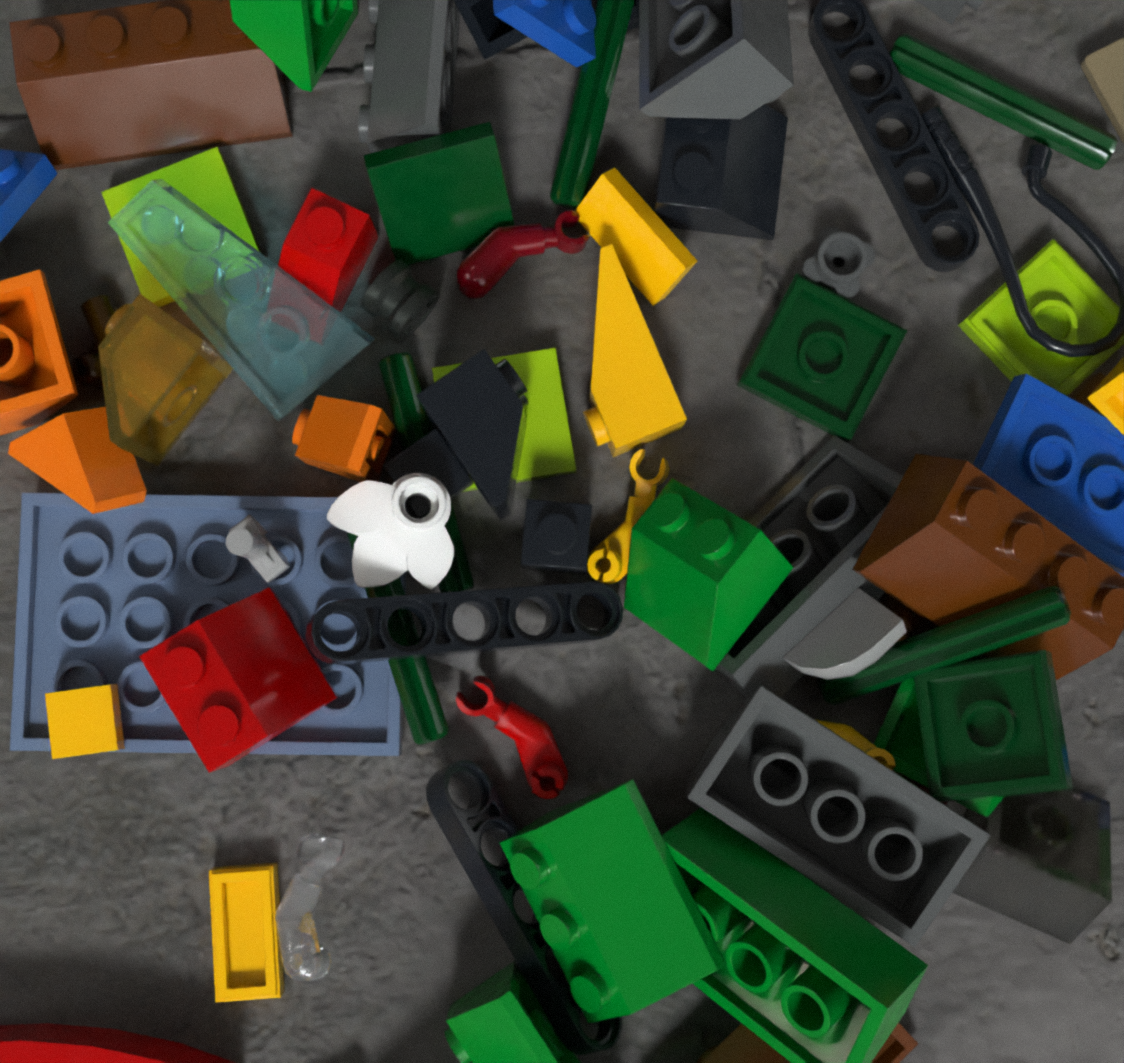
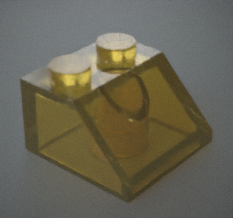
[98,294,234,466]

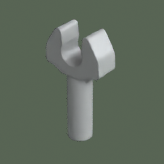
[226,514,290,583]

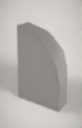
[783,588,907,680]

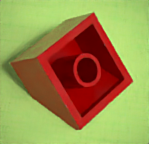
[139,587,338,773]

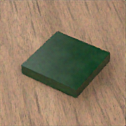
[363,121,514,265]
[737,273,908,442]
[914,650,1073,803]

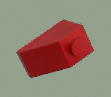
[267,188,379,345]

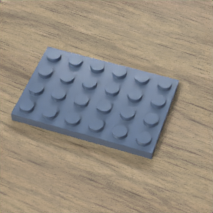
[10,493,408,756]

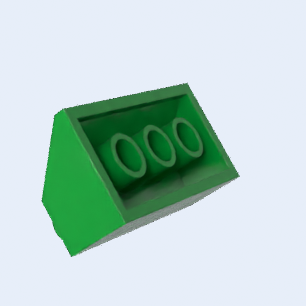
[662,807,928,1063]

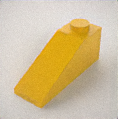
[583,244,687,457]

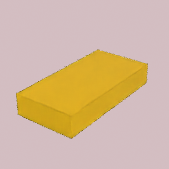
[574,167,698,306]
[209,862,285,1003]

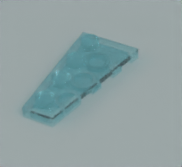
[108,179,376,421]

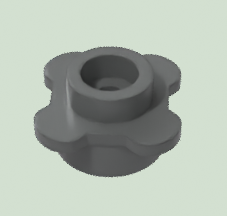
[802,226,875,299]

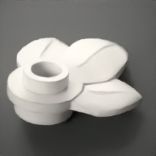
[326,473,454,590]

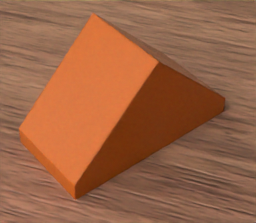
[8,405,147,514]

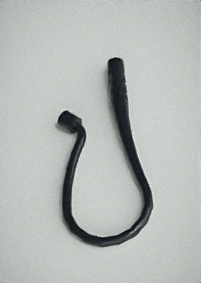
[921,107,1124,357]

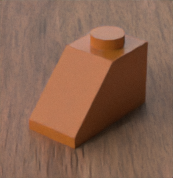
[292,395,397,482]

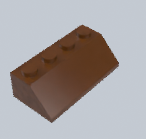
[9,0,293,170]
[852,453,1124,680]

